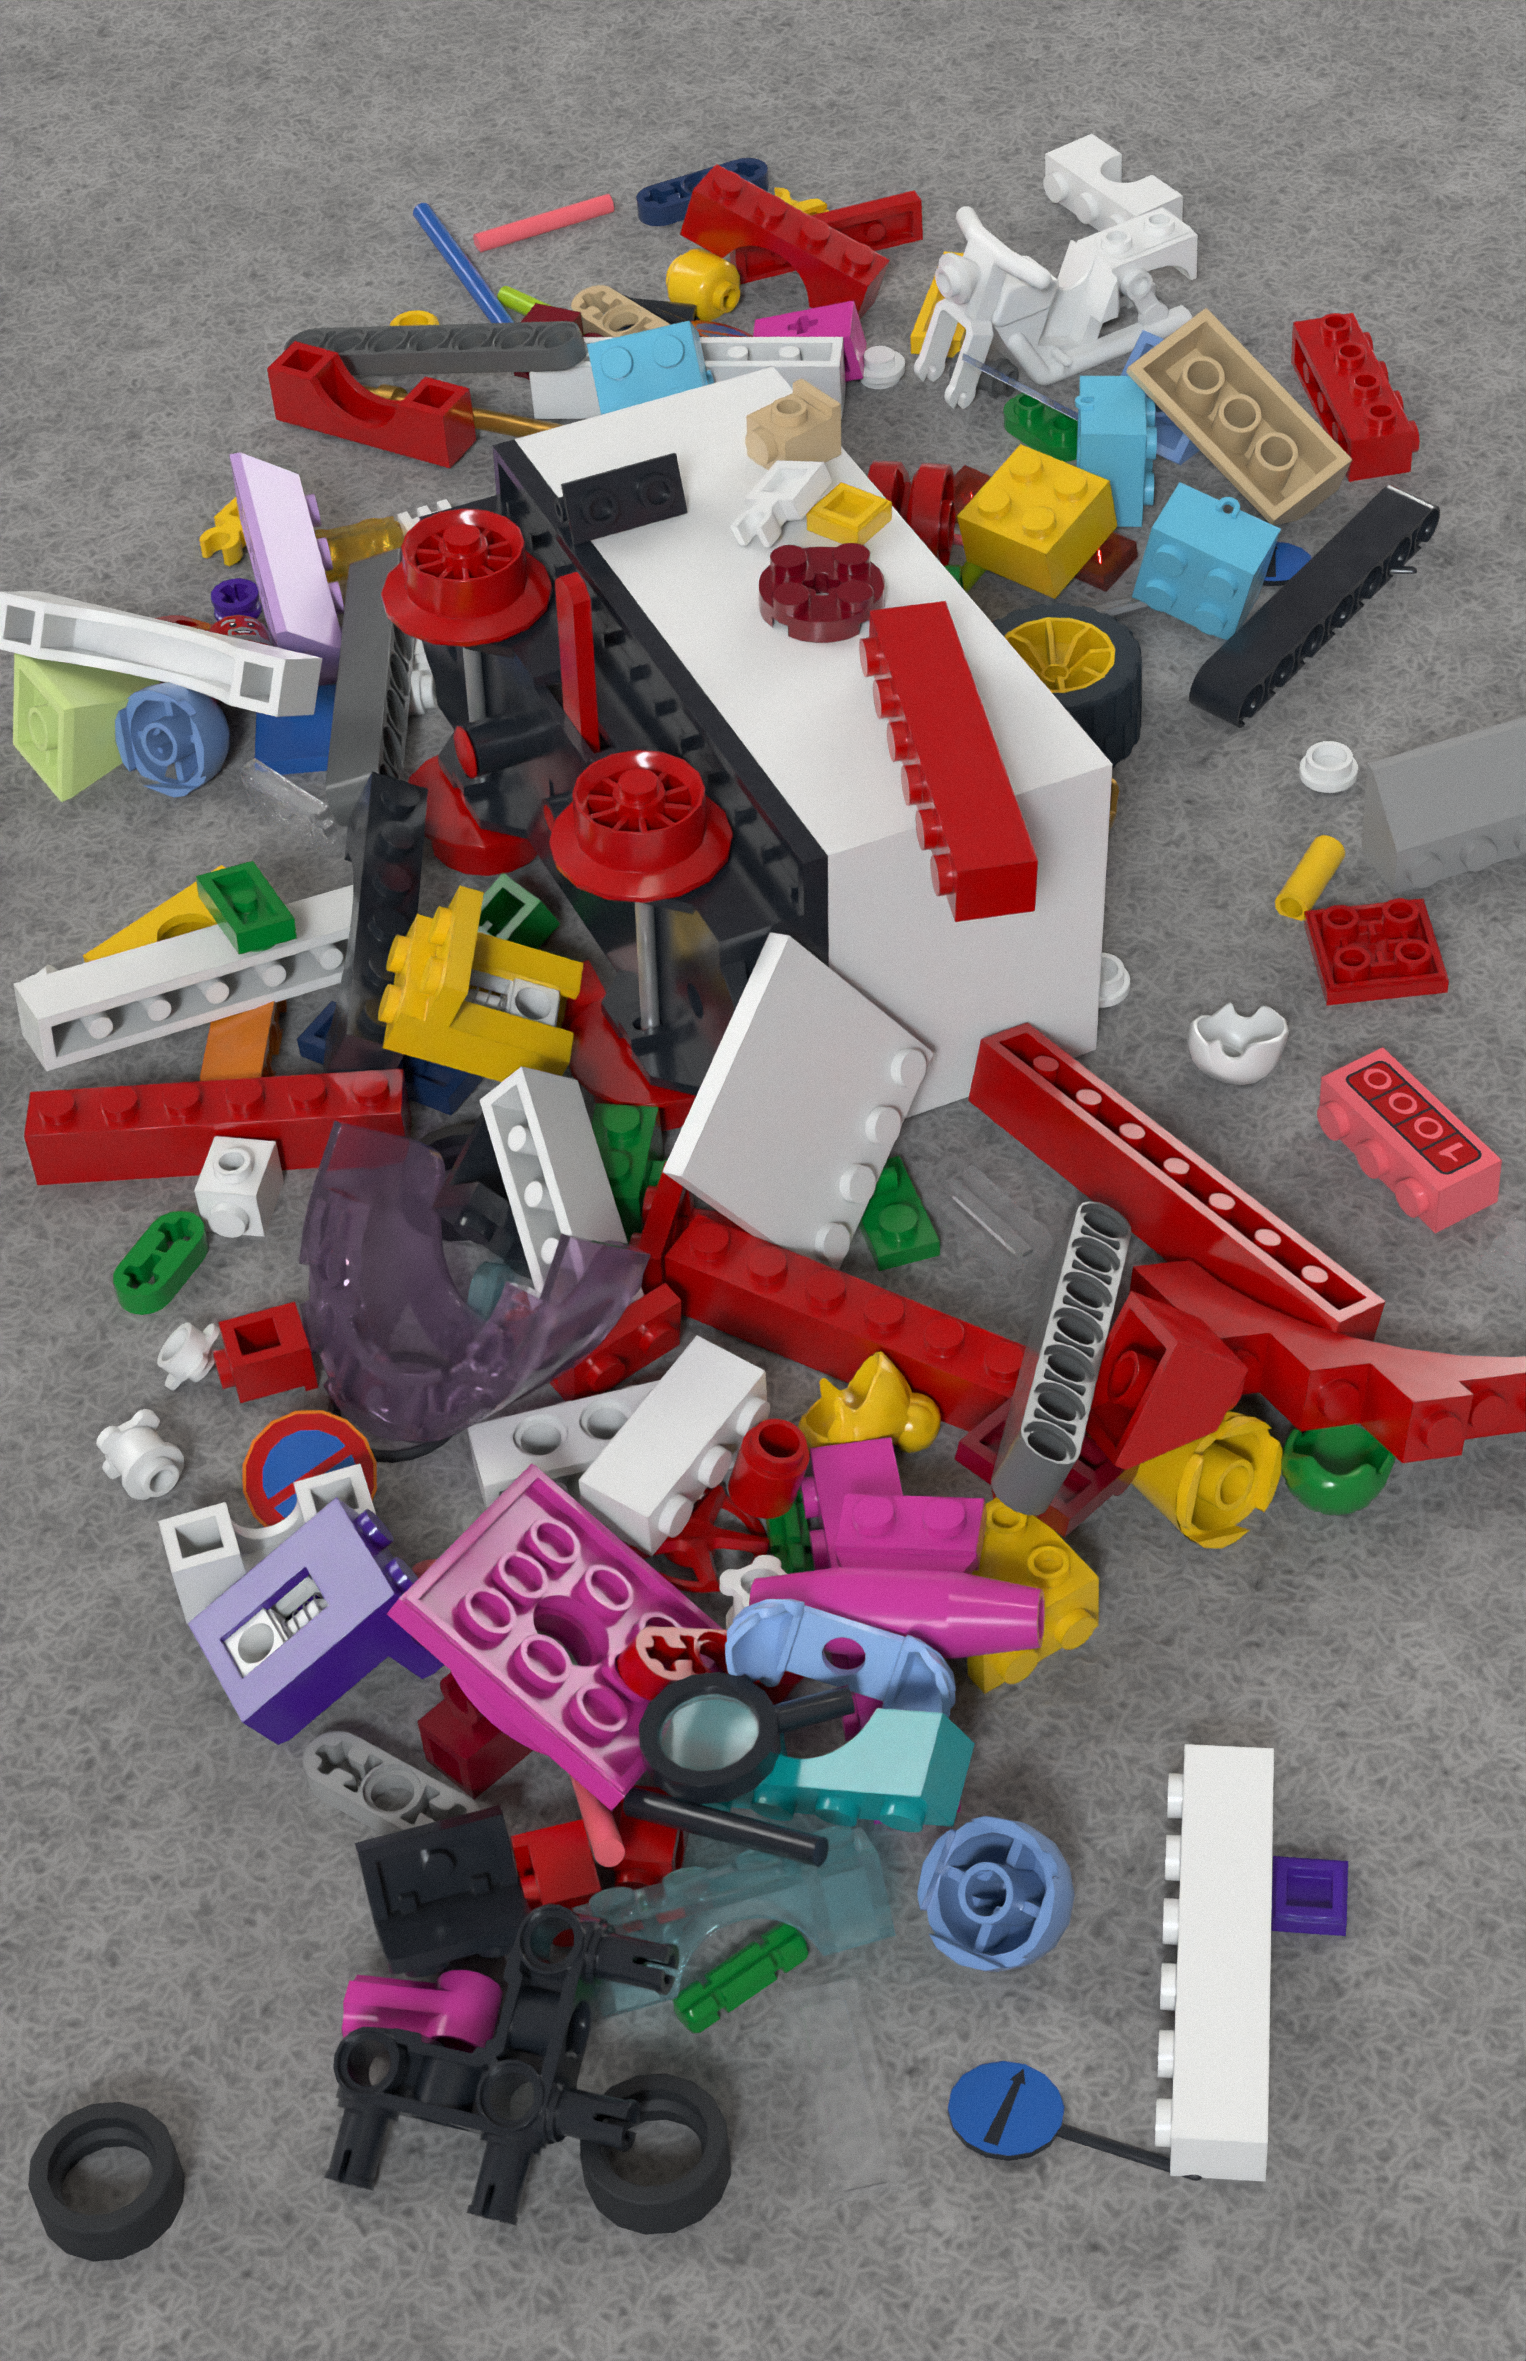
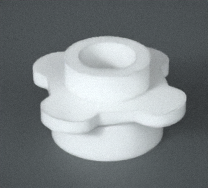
[157,1322,220,1390]

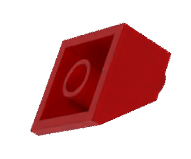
[1085,1291,1249,1470]

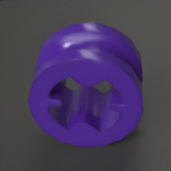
[211,578,262,621]

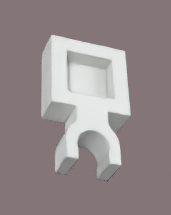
[730,460,833,547]

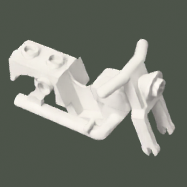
[914,206,1198,409]

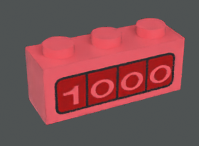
[1317,1047,1502,1233]

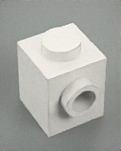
[194,1136,284,1238]

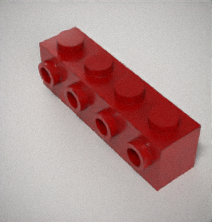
[1291,313,1420,482]

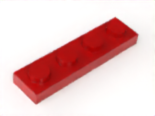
[730,190,923,285]

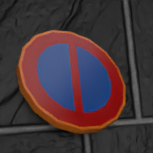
[242,1410,377,1527]

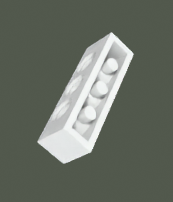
[467,1380,741,1509]

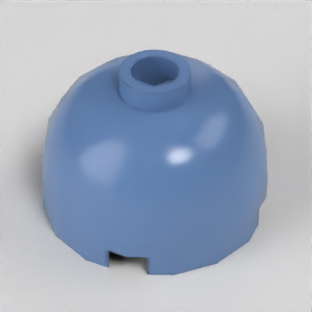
[115,682,230,798]
[917,1816,1075,1972]

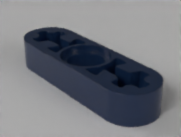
[636,158,769,226]

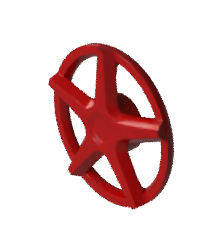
[620,1485,769,1593]

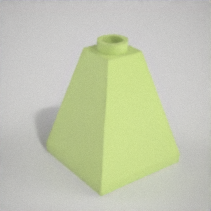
[13,653,161,802]

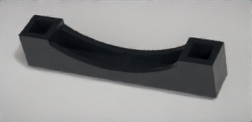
[322,771,428,1074]

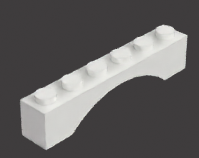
[0,591,322,717]

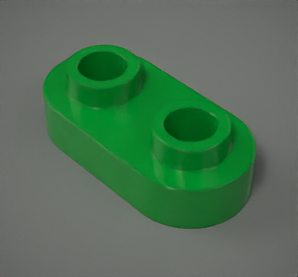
[1003,392,1078,462]

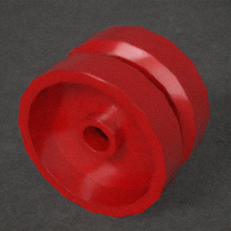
[867,460,955,566]

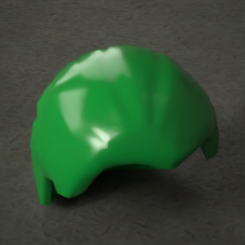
[1281,1424,1396,1516]

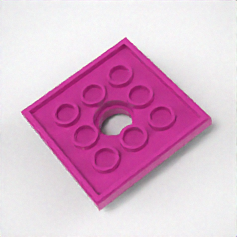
[387,1463,724,1811]

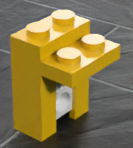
[378,885,583,1082]

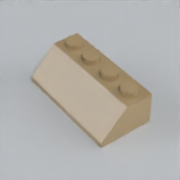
[1126,308,1352,525]

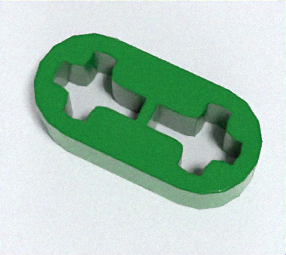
[113,1211,209,1315]

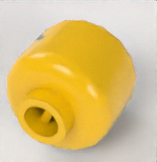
[666,248,740,321]

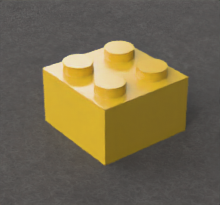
[957,444,1117,599]

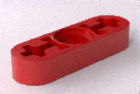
[617,1626,804,1705]

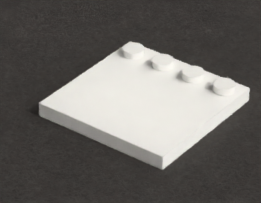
[663,932,933,1270]

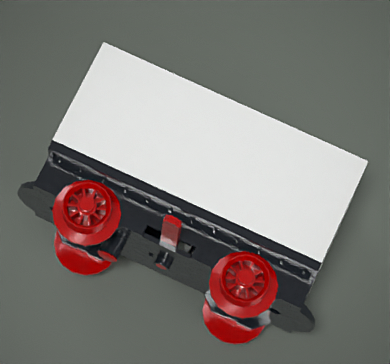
[381,367,1113,1131]

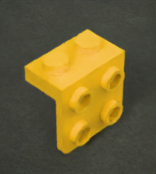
[967,1497,1099,1694]

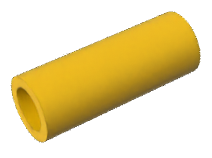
[1275,835,1345,921]

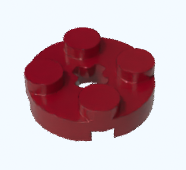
[759,543,885,643]

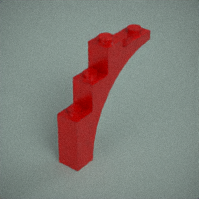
[1129,1260,1526,1463]

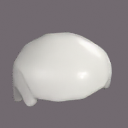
[1186,1003,1289,1085]

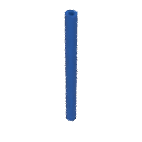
[413,203,515,323]

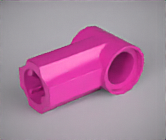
[341,1970,503,2053]

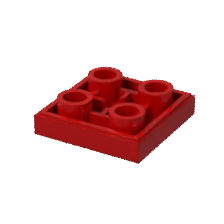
[1304,898,1449,1006]

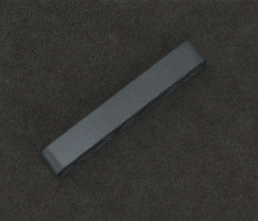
[326,547,415,827]
[991,1201,1131,1516]

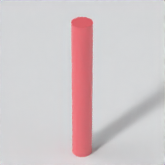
[473,194,614,253]
[569,1774,625,1867]

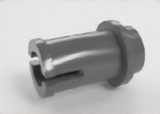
[949,351,1019,399]

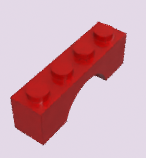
[680,164,890,319]
[267,341,477,468]

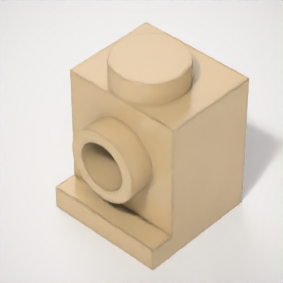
[745,378,841,470]

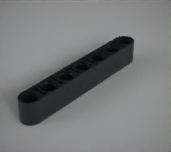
[1189,485,1440,728]

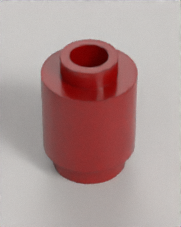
[728,1419,810,1519]

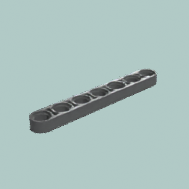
[284,321,588,375]

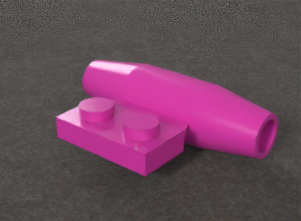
[749,1494,1045,1659]

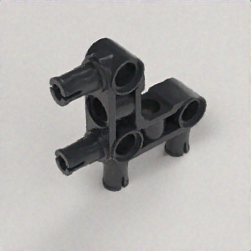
[324,1904,679,2226]

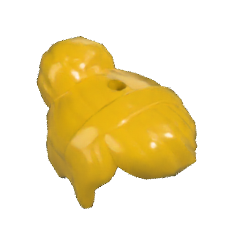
[797,1351,942,1454]

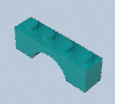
[670,1705,975,1832]

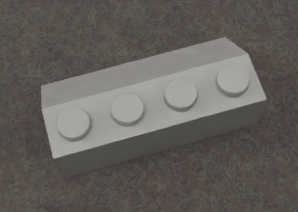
[1362,716,1526,894]

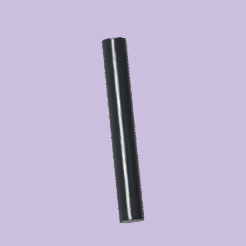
[623,1787,829,1867]

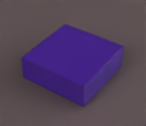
[1271,1856,1348,1936]

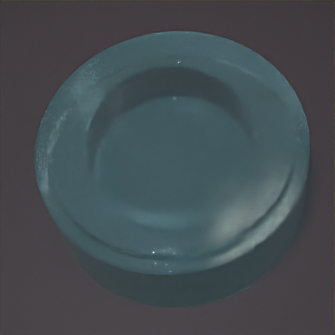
[467,1261,514,1329]

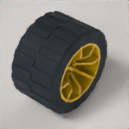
[992,603,1142,768]

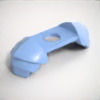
[725,1599,956,1717]

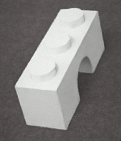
[1043,134,1183,231]
[158,1464,376,1624]

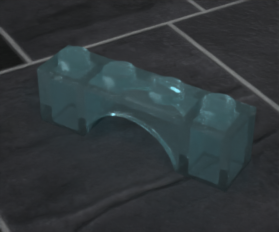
[572,1826,896,2019]

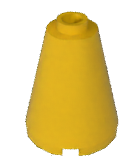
[1131,1411,1283,1549]

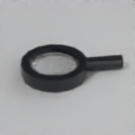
[639,1672,855,1804]

